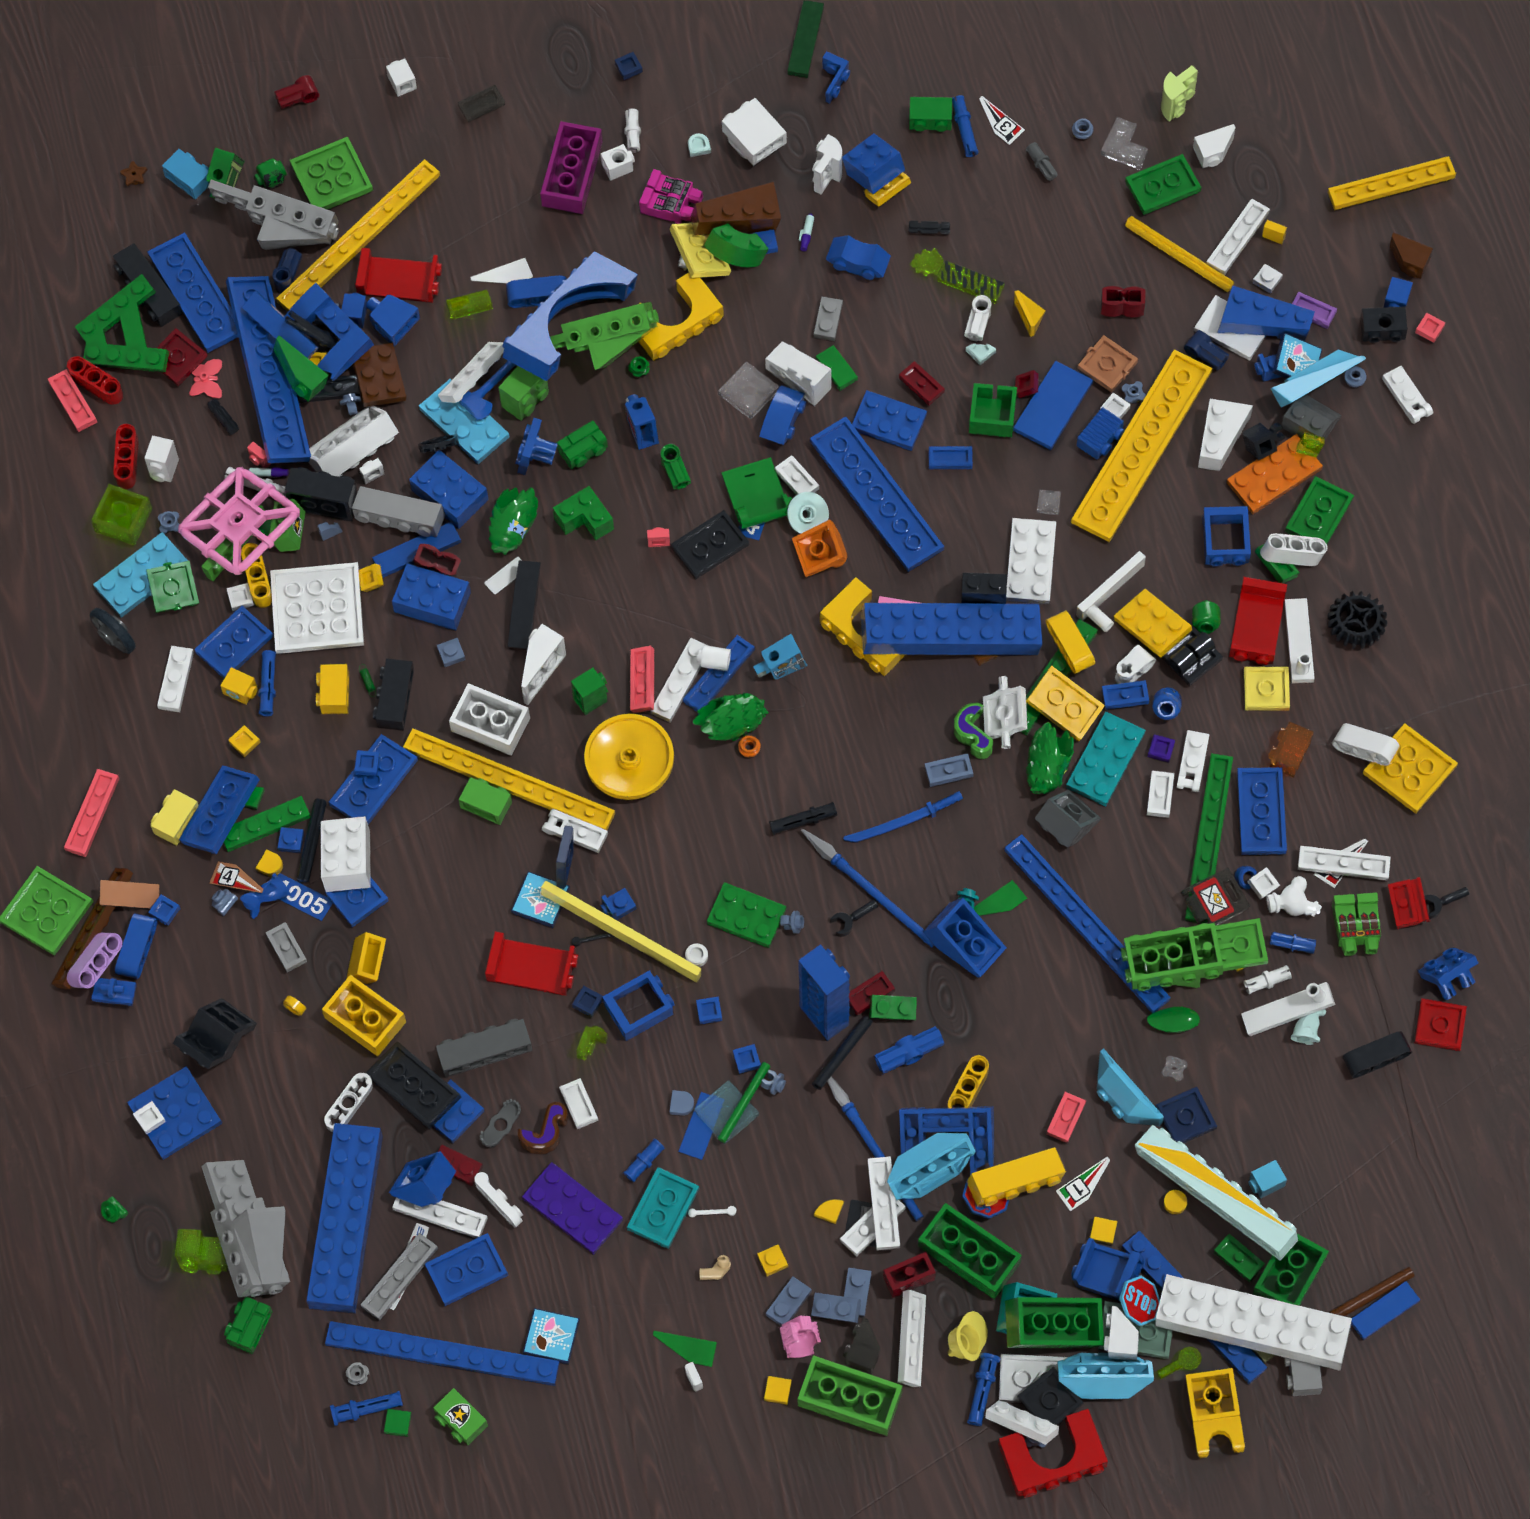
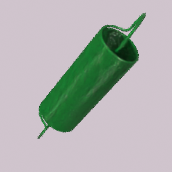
[359,664,376,697]

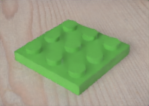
[290,137,373,209]
[0,866,93,956]

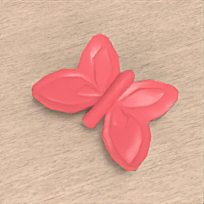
[189,359,222,399]

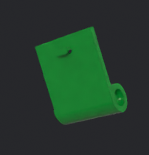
[721,457,792,530]

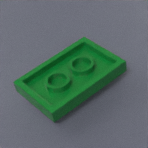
[1125,154,1202,215]
[1285,476,1354,545]
[707,882,787,948]

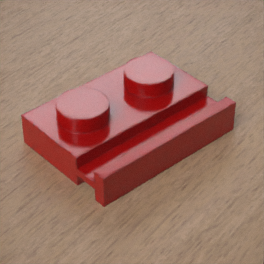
[1388,877,1430,929]

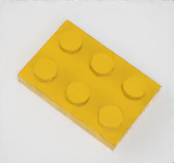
[1114,589,1192,658]
[1026,666,1105,742]

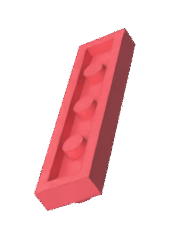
[64,769,119,857]

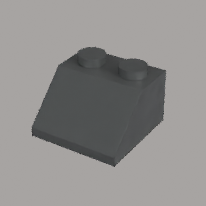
[1282,395,1342,449]
[1035,790,1101,848]

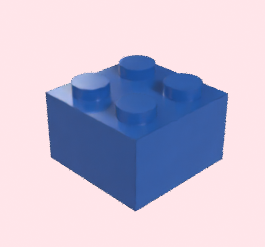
[842,133,905,194]

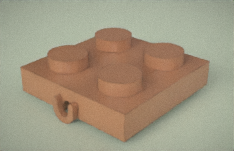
[1077,335,1138,393]

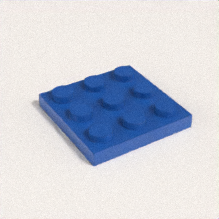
[127,1066,222,1160]

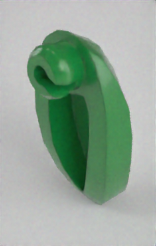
[1147,1007,1200,1033]

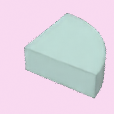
[966,343,996,365]

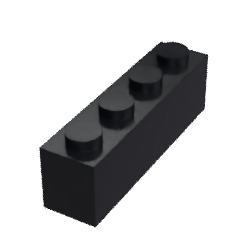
[113,243,183,327]

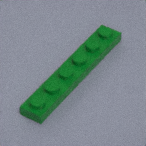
[1020,619,1098,735]

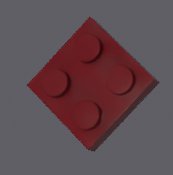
[157,328,208,386]

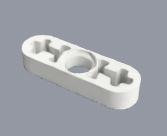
[324,1073,373,1132]

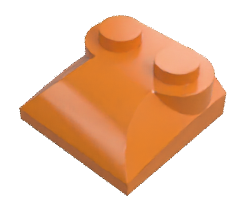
[792,519,847,577]

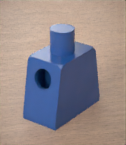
[366,295,420,347]

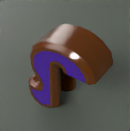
[518,1102,568,1154]

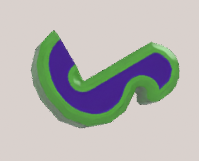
[954,703,993,759]

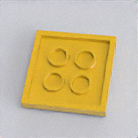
[1363,723,1458,814]

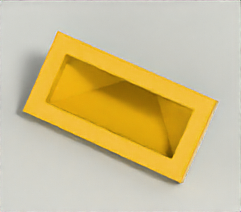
[1014,290,1045,337]

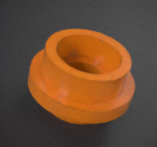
[738,736,760,757]

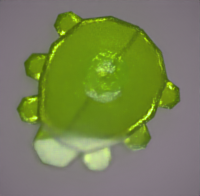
[910,249,944,276]

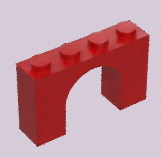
[998,1409,1108,1498]

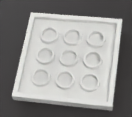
[270,562,364,654]

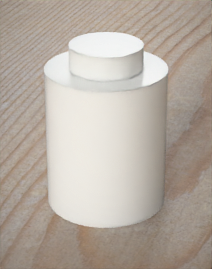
[697,645,731,671]

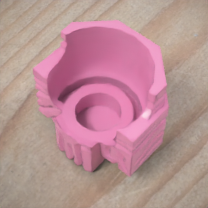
[780,1316,821,1358]

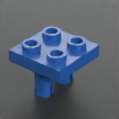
[515,418,558,475]
[1418,948,1478,1000]

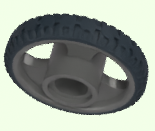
[90,608,136,654]

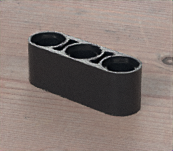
[1342,1031,1412,1078]

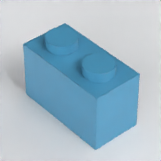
[162,149,209,200]

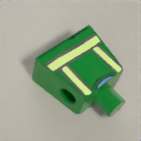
[206,148,245,199]

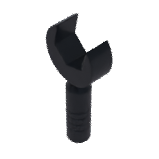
[1425,887,1469,919]
[830,899,878,937]

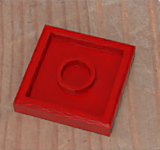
[1414,998,1467,1051]

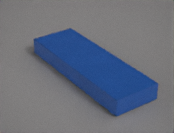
[1351,1281,1420,1340]

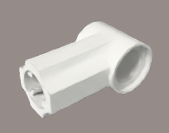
[964,295,991,342]

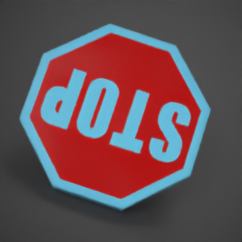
[1120,1276,1160,1326]

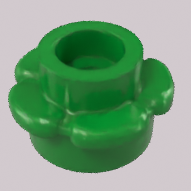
[629,356,650,377]

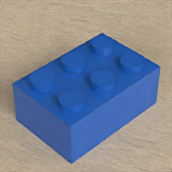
[409,450,489,529]
[392,563,471,631]

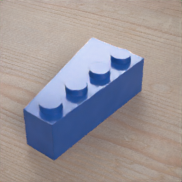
[1217,286,1315,341]

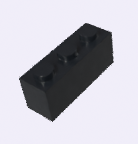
[373,658,414,731]

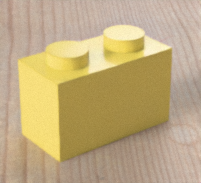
[151,789,199,846]

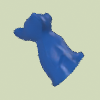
[240,873,291,918]

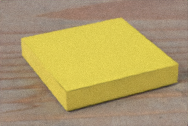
[1244,667,1290,711]

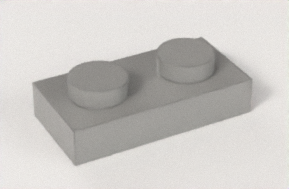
[814,297,843,341]
[265,922,307,972]

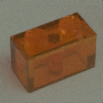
[1268,721,1314,778]

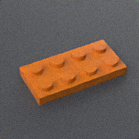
[1226,434,1323,515]

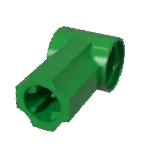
[661,444,691,490]

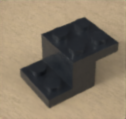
[173,998,257,1069]

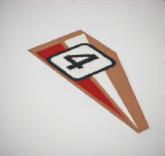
[209,861,263,893]

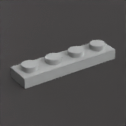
[361,1233,438,1321]

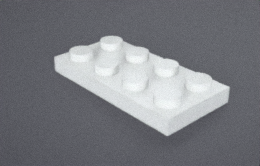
[1006,518,1056,604]

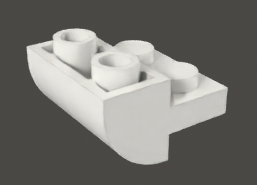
[812,134,842,194]

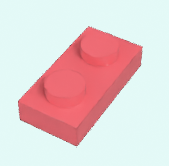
[1047,1092,1086,1144]

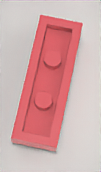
[48,369,97,432]
[630,646,654,713]

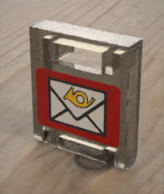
[1181,867,1251,926]

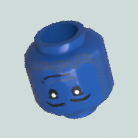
[1152,687,1182,720]

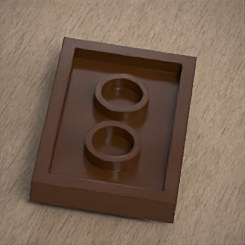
[353,343,406,407]

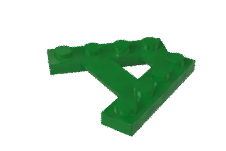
[75,274,169,372]

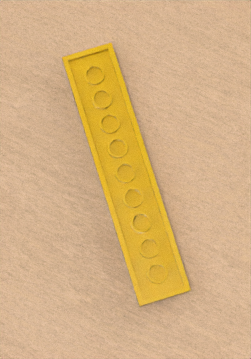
[1071,350,1212,542]

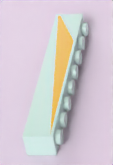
[1135,1125,1298,1261]

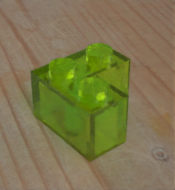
[175,1229,228,1274]

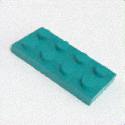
[1066,712,1146,807]

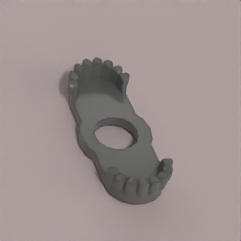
[480,1099,521,1148]

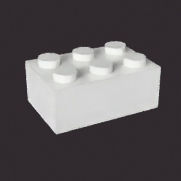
[449,683,530,756]
[321,816,371,892]

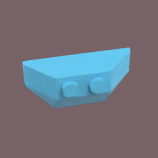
[1096,1048,1164,1126]
[887,1133,976,1200]
[1057,1353,1154,1399]

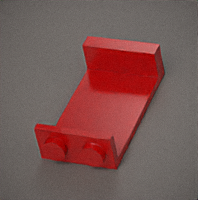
[355,248,442,303]
[1229,577,1287,665]
[485,931,579,996]

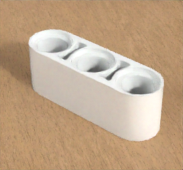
[1260,533,1327,566]
[1332,723,1400,766]

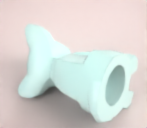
[1291,1009,1326,1045]

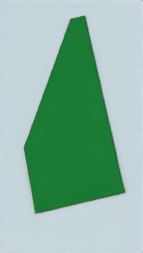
[974,880,1028,916]
[653,1331,717,1367]

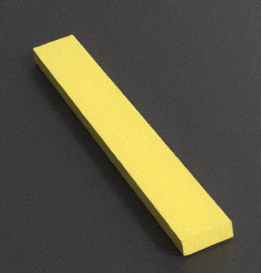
[541,881,701,983]

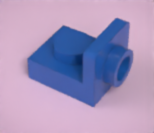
[1254,353,1281,382]
[600,888,637,920]

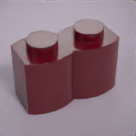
[1101,286,1145,318]
[412,544,461,577]

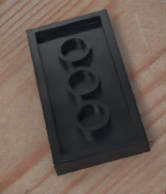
[366,1041,462,1130]

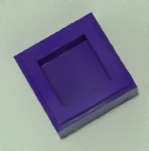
[1148,734,1175,763]

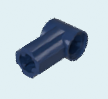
[272,248,302,293]
[1184,330,1229,371]

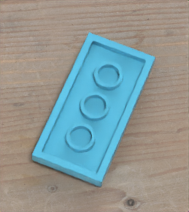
[419,379,509,464]
[93,532,188,618]

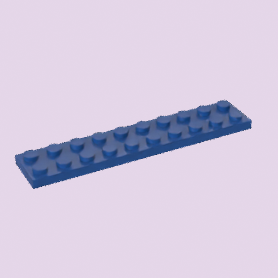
[226,276,311,463]

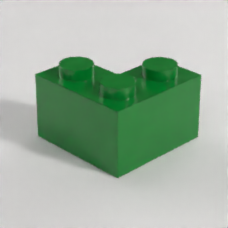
[553,486,614,540]

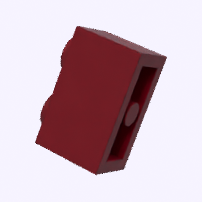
[883,1252,936,1298]

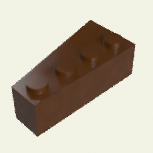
[690,182,781,235]

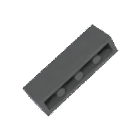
[436,1019,533,1078]

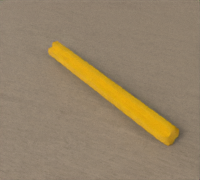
[1125,216,1234,292]

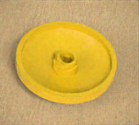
[584,714,674,800]

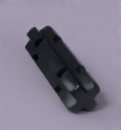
[909,221,950,235]
[207,398,239,435]

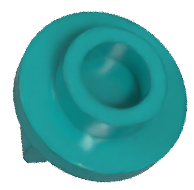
[957,888,979,909]

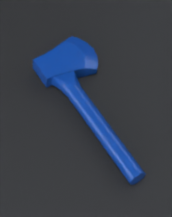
[459,361,516,420]

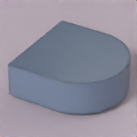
[670,1090,694,1116]

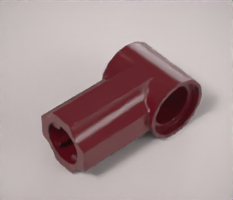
[274,75,320,109]

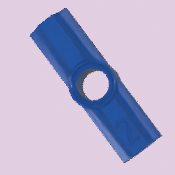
[874,1026,944,1074]

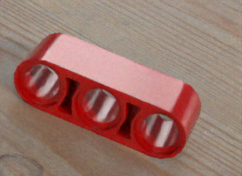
[67,356,123,405]
[113,424,139,490]

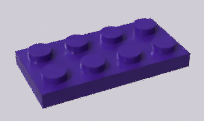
[522,1162,623,1255]

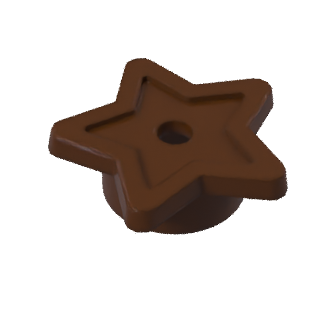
[120,161,147,186]

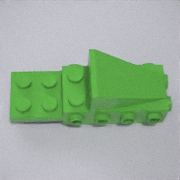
[550,302,659,370]
[1121,918,1268,991]

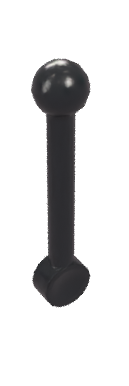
[572,933,616,947]

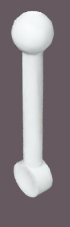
[688,1206,736,1218]

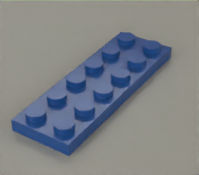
[147,233,238,353]

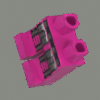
[639,169,703,224]

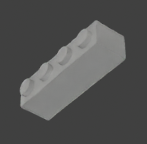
[352,486,445,537]

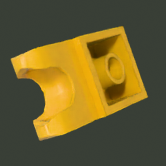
[1186,1368,1245,1458]

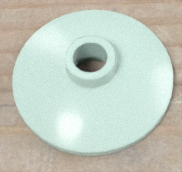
[787,492,829,534]

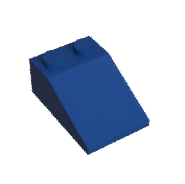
[923,898,1007,978]

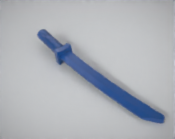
[843,791,963,842]

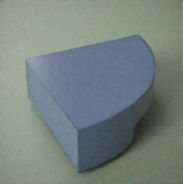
[318,522,343,541]

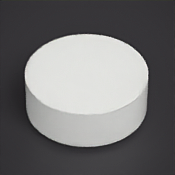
[685,943,708,967]

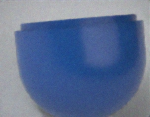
[1234,866,1257,889]

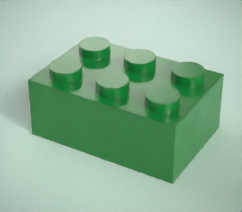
[1252,1234,1329,1306]

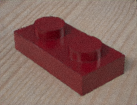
[899,361,945,406]
[849,971,895,1016]
[438,1145,483,1186]

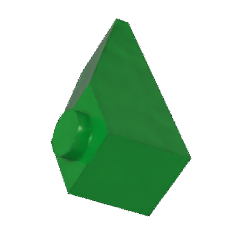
[273,336,328,402]

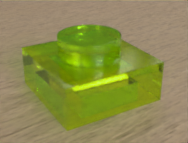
[1296,432,1325,458]

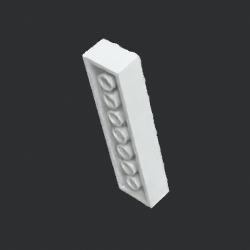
[1156,1274,1352,1371]

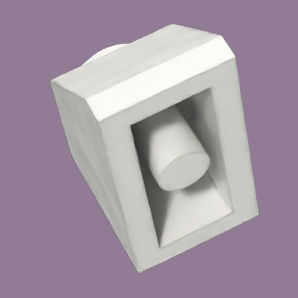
[1193,124,1235,168]

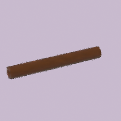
[1329,1267,1415,1317]

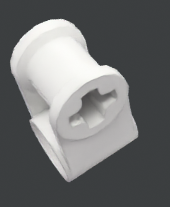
[1115,645,1156,684]

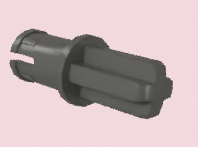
[1026,142,1057,181]

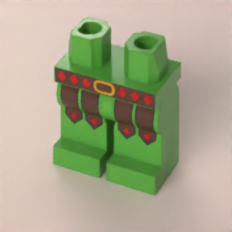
[1332,893,1381,956]

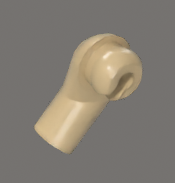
[700,1255,731,1280]

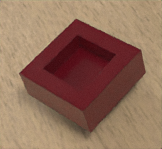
[1015,370,1039,398]

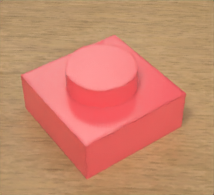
[1415,313,1445,343]
[247,442,271,468]
[647,527,670,547]

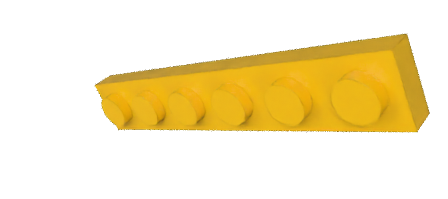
[1328,156,1456,210]

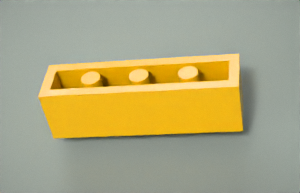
[967,1147,1066,1207]

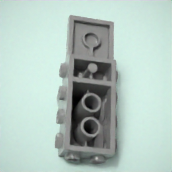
[208,180,339,250]
[201,1160,290,1297]

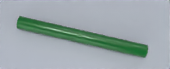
[717,1062,771,1143]

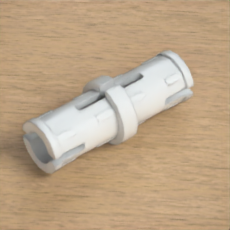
[624,109,641,153]
[1244,965,1292,994]

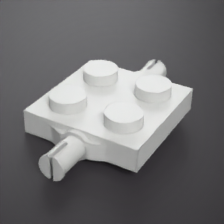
[983,676,1027,749]

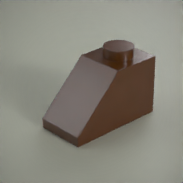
[1390,232,1433,279]

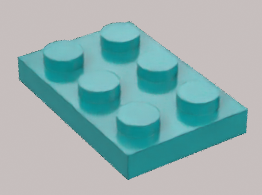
[627,1167,699,1249]

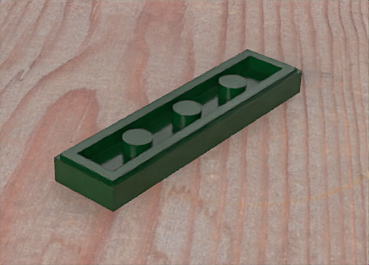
[787,0,824,78]

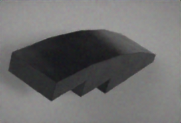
[508,560,541,649]

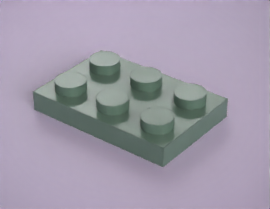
[1098,1301,1172,1359]

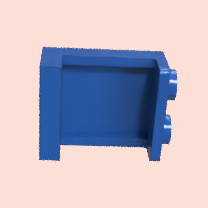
[1071,1238,1145,1301]

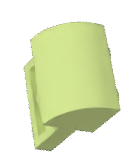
[1161,66,1198,122]

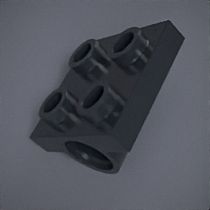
[1161,626,1223,687]

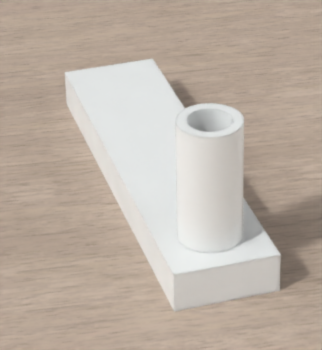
[1076,551,1146,632]
[1284,598,1314,684]
[1241,982,1335,1036]

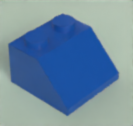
[389,1151,456,1207]

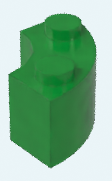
[704,224,769,267]

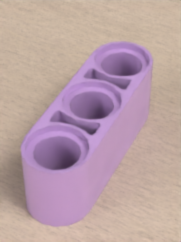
[67,932,122,988]

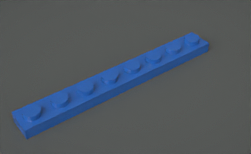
[1122,1231,1267,1385]

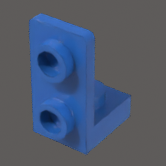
[822,51,850,104]

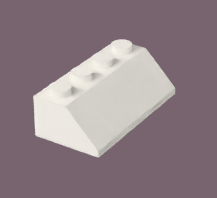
[309,406,399,477]

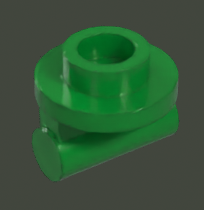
[101,1196,129,1223]

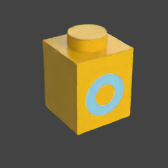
[220,667,258,705]

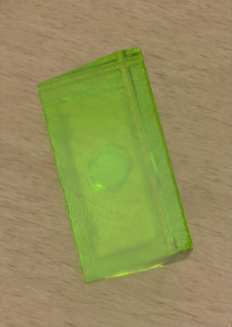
[446,290,493,320]

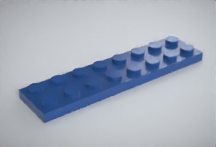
[810,416,944,572]

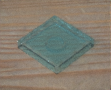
[694,1080,759,1144]

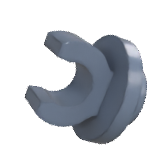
[339,393,361,416]
[780,911,804,934]
[761,1070,786,1095]

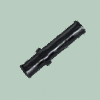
[285,310,339,350]
[769,802,837,835]

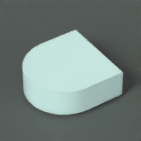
[688,133,711,157]

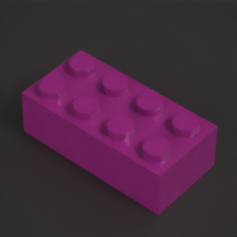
[540,121,603,214]

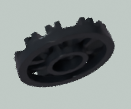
[418,434,459,453]

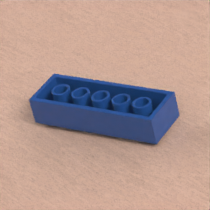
[798,944,850,1041]

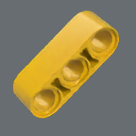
[241,543,272,608]
[1045,610,1095,674]
[947,1055,989,1108]

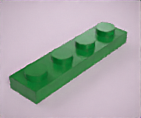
[224,796,310,852]

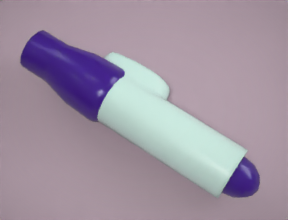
[799,213,814,251]
[248,467,289,478]

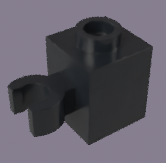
[1242,423,1285,460]

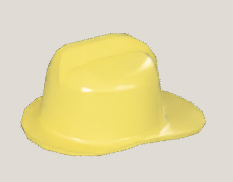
[948,1311,988,1361]

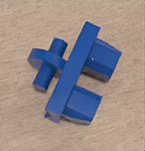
[91,978,137,1006]

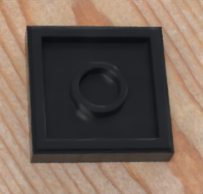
[1017,1367,1084,1426]

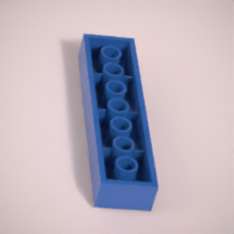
[861,603,1042,655]
[307,1123,383,1314]

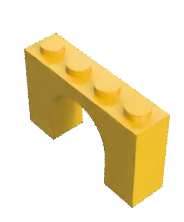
[638,273,724,361]
[820,577,905,676]

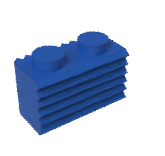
[1076,407,1125,460]

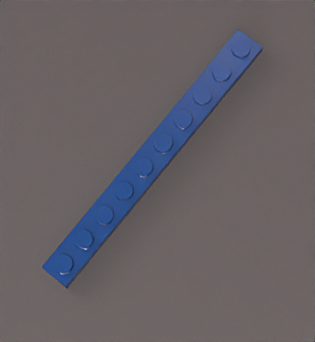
[1004,834,1171,1013]
[325,1321,560,1386]

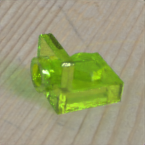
[576,1026,608,1060]

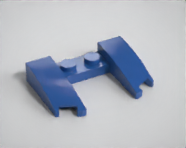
[285,283,374,381]
[899,1106,994,1175]

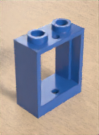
[1202,506,1251,566]
[602,970,675,1041]

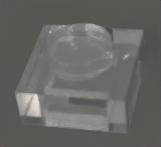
[1037,489,1061,515]

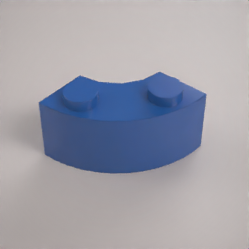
[826,235,891,280]
[759,385,806,445]

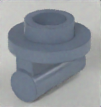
[212,889,238,916]

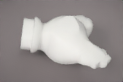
[1266,876,1322,917]

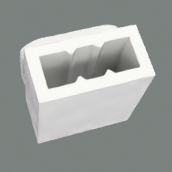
[722,98,787,166]

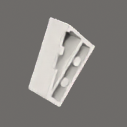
[765,341,831,406]
[1198,399,1253,471]

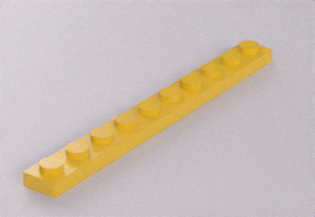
[276,159,440,311]
[403,729,615,830]

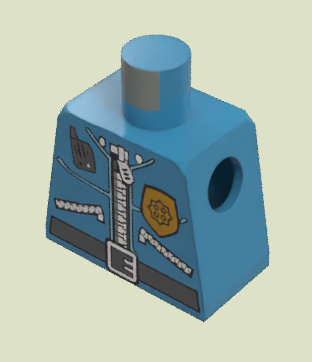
[753,634,807,680]

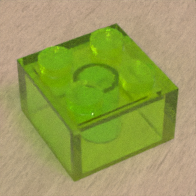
[91,484,152,546]

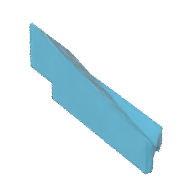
[1271,350,1366,407]

